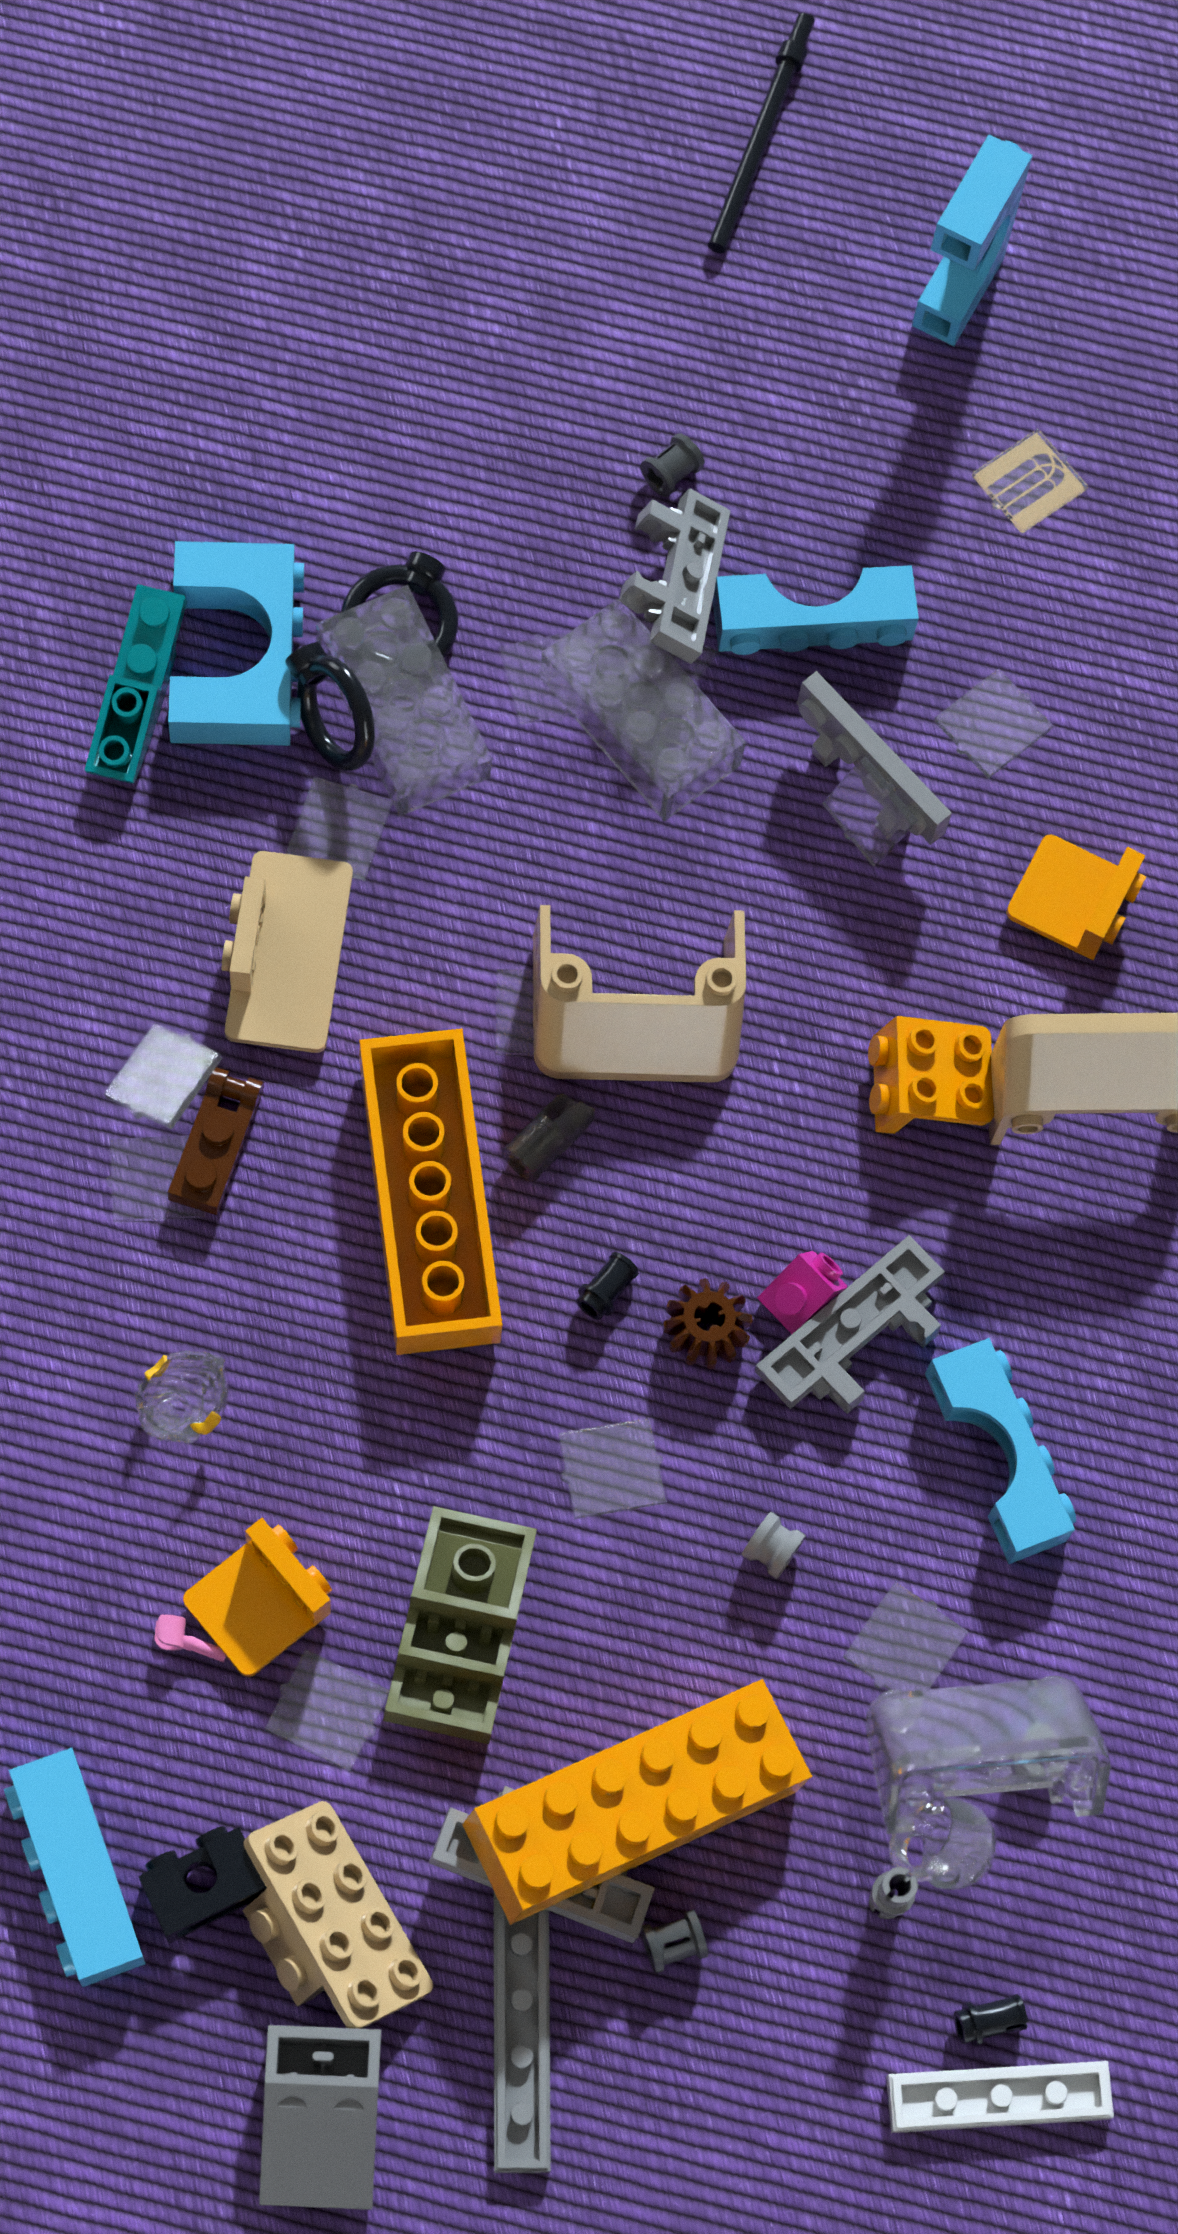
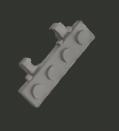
[619,488,731,664]
[797,671,952,845]
[755,1235,945,1414]
[429,1786,655,1943]

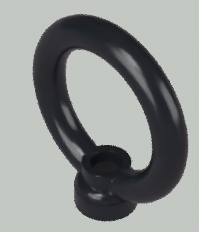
[340,551,459,677]
[285,642,375,771]

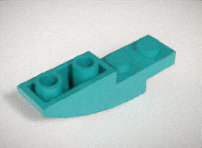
[84,584,187,784]

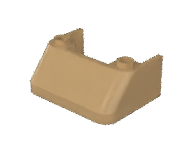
[533,905,746,1083]
[989,1013,1178,1145]

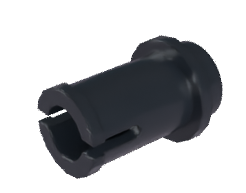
[576,1252,639,1320]
[953,1994,1028,2047]

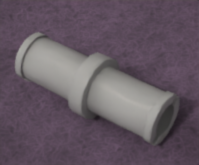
[869,1867,918,1920]

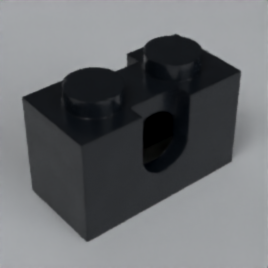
[138,1826,267,1944]

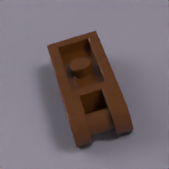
[168,1067,264,1215]

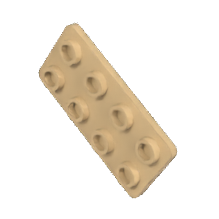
[221,851,353,1053]
[243,1801,433,2029]

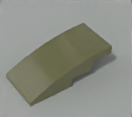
[383,1506,537,1744]

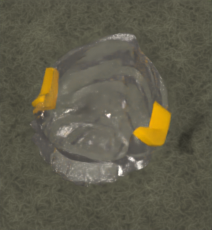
[135,1350,229,1444]

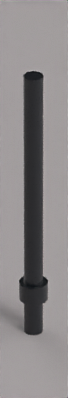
[708,13,815,254]

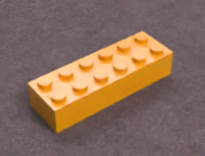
[359,1028,503,1355]
[462,1679,812,1925]

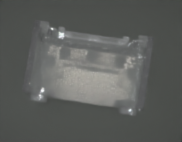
[866,1676,1111,1834]

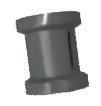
[640,433,705,497]
[641,1909,708,1974]

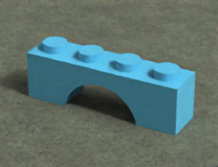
[713,565,919,655]
[925,1338,1076,1564]

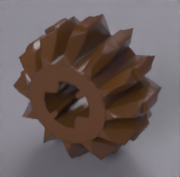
[663,1278,753,1369]

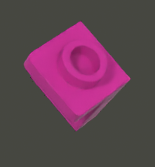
[757,1251,848,1334]

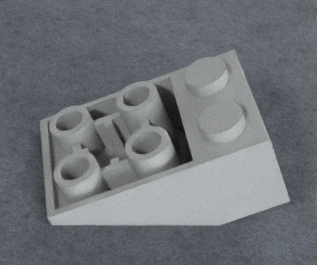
[259,2025,381,2210]

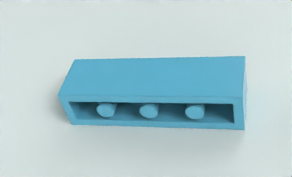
[4,1747,145,1987]

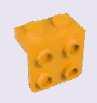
[1006,834,1147,960]
[868,1016,994,1134]
[183,1518,332,1677]

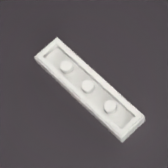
[886,2061,1114,2133]

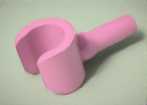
[154,1614,226,1663]

